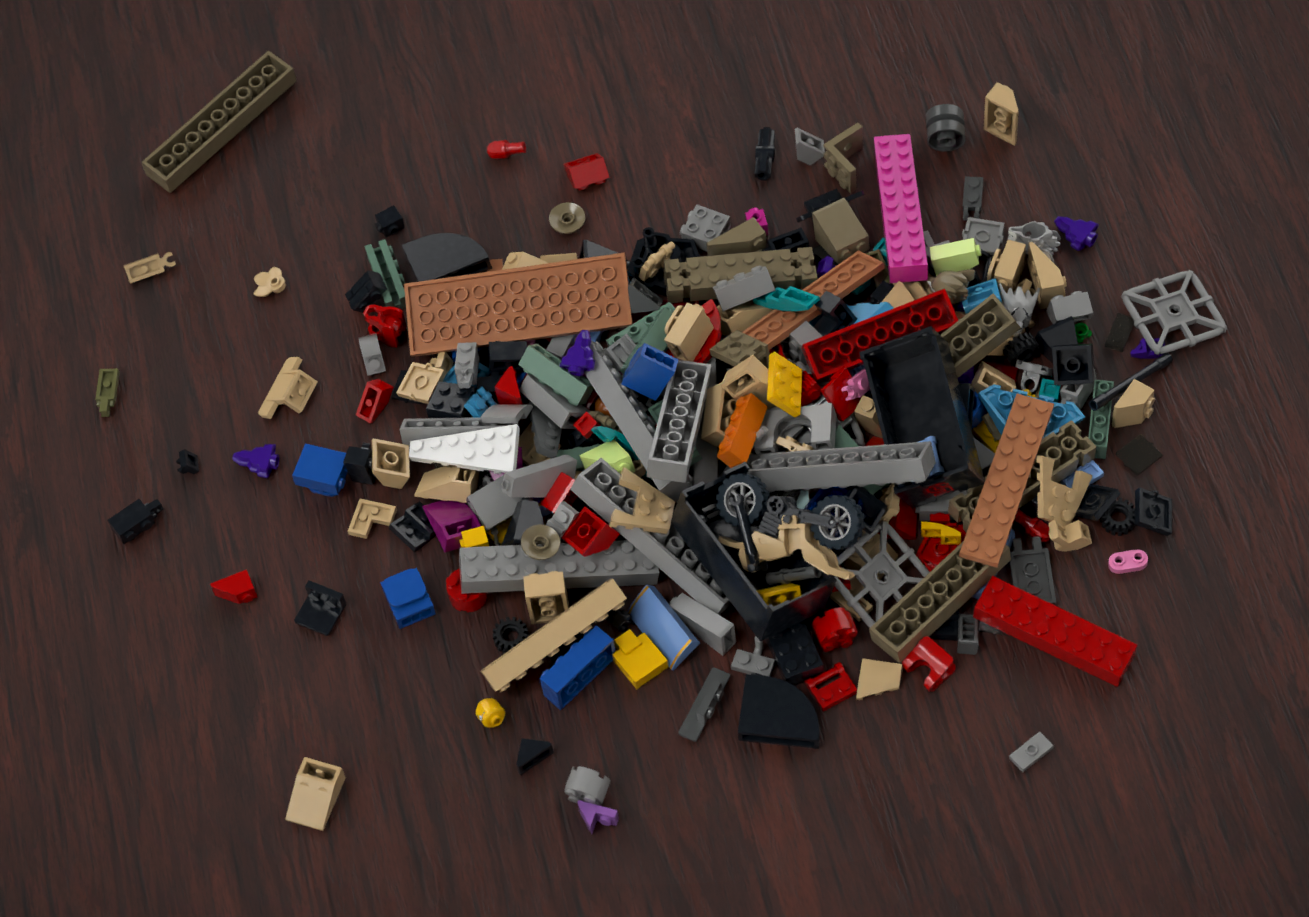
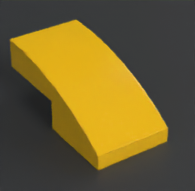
[921,522,961,545]

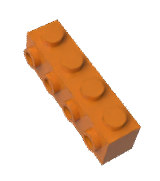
[717,393,768,468]

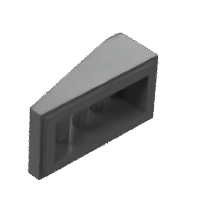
[957,614,978,655]

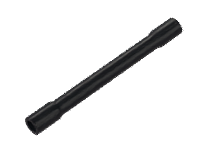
[1089,353,1173,411]

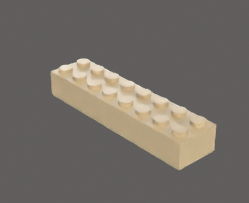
[480,579,627,692]

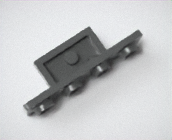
[679,667,730,742]

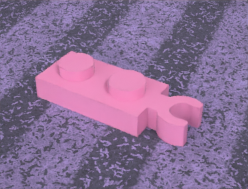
[841,368,870,401]

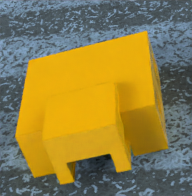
[612,629,668,690]

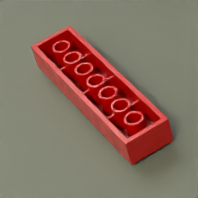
[801,288,958,383]
[973,576,1137,687]

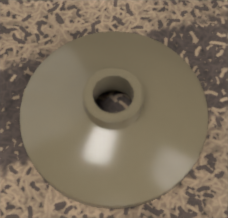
[549,202,585,234]
[521,525,560,560]

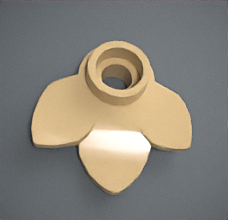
[254,267,286,297]

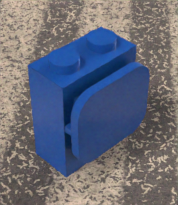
[621,343,679,401]
[292,443,347,497]
[380,568,436,629]

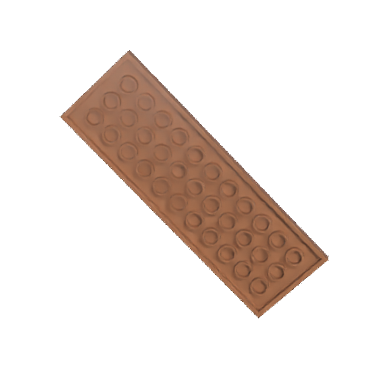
[404,253,633,357]

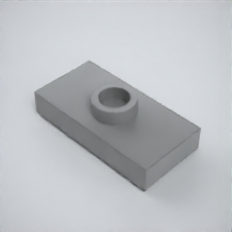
[1009,732,1054,772]

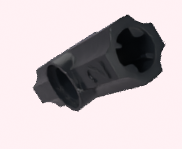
[755,127,775,180]

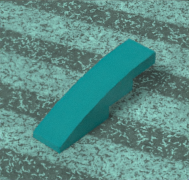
[753,286,820,311]

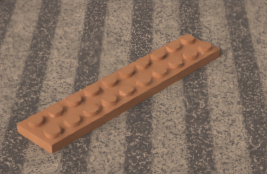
[742,250,885,350]
[959,394,1054,568]

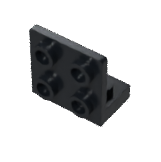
[294,580,347,636]

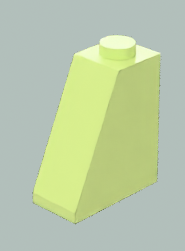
[930,238,981,276]
[579,439,636,474]

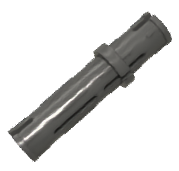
[766,566,821,585]

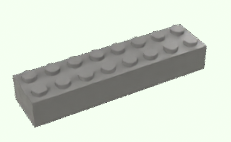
[647,360,711,483]

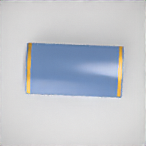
[628,585,700,671]

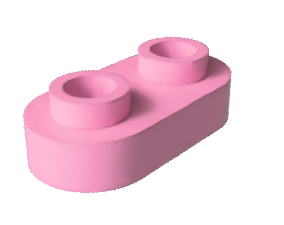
[1108,550,1148,574]

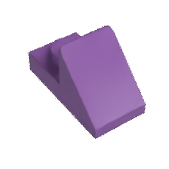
[577,800,619,834]

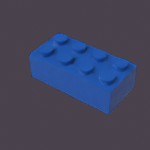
[540,625,616,710]

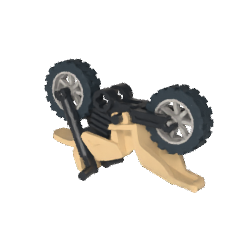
[716,473,865,579]

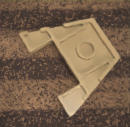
[1037,455,1092,526]
[609,468,675,534]

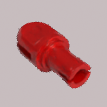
[487,140,526,159]
[1014,509,1050,542]

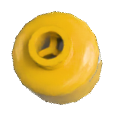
[475,698,505,728]

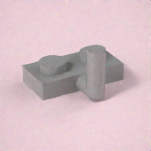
[731,636,775,677]

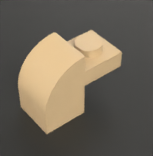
[1048,520,1092,551]

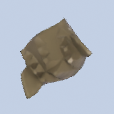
[927,269,975,305]

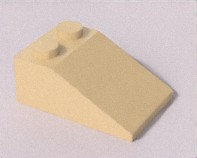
[1027,242,1067,309]

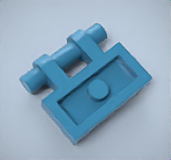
[464,386,497,418]

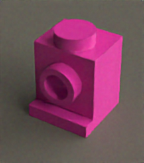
[745,208,768,235]

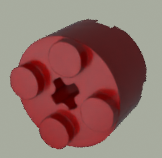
[446,568,488,612]
[812,607,858,652]

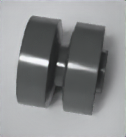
[926,104,966,152]

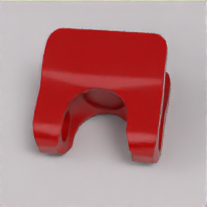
[363,305,407,348]
[902,636,956,692]

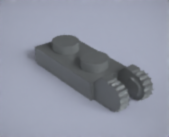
[962,176,983,221]

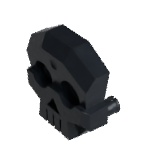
[627,227,700,297]

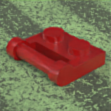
[805,662,857,712]

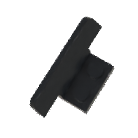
[796,189,865,222]

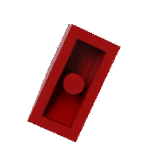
[356,379,394,424]
[210,569,257,604]

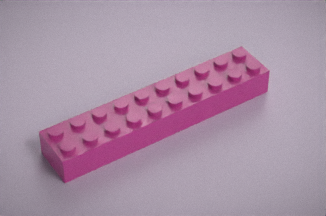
[874,134,928,283]

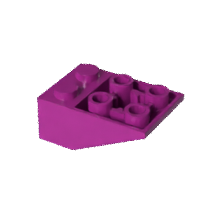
[423,500,481,553]

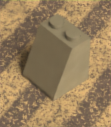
[812,198,870,264]

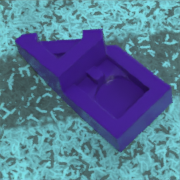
[1130,338,1165,359]

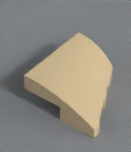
[856,659,902,700]

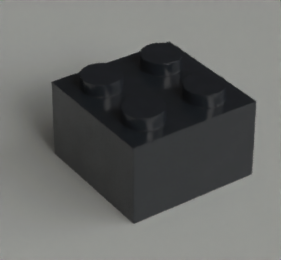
[426,381,476,418]

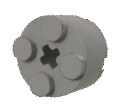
[564,766,611,806]

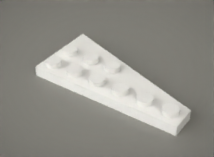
[409,424,520,474]

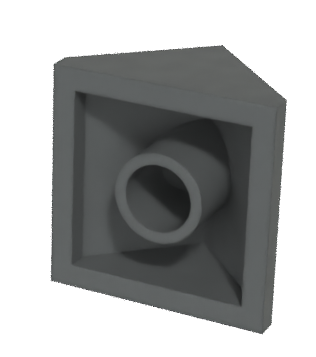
[628,278,663,313]

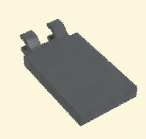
[1009,536,1056,605]

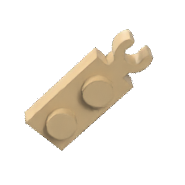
[124,252,176,283]

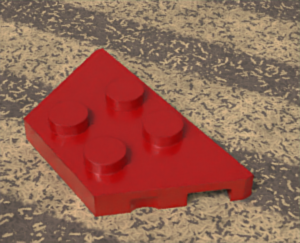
[916,523,966,572]

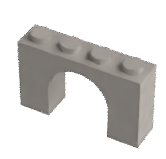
[754,403,837,454]

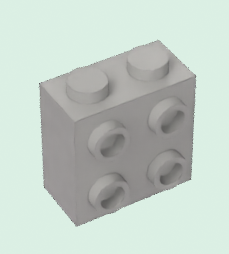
[680,204,731,252]

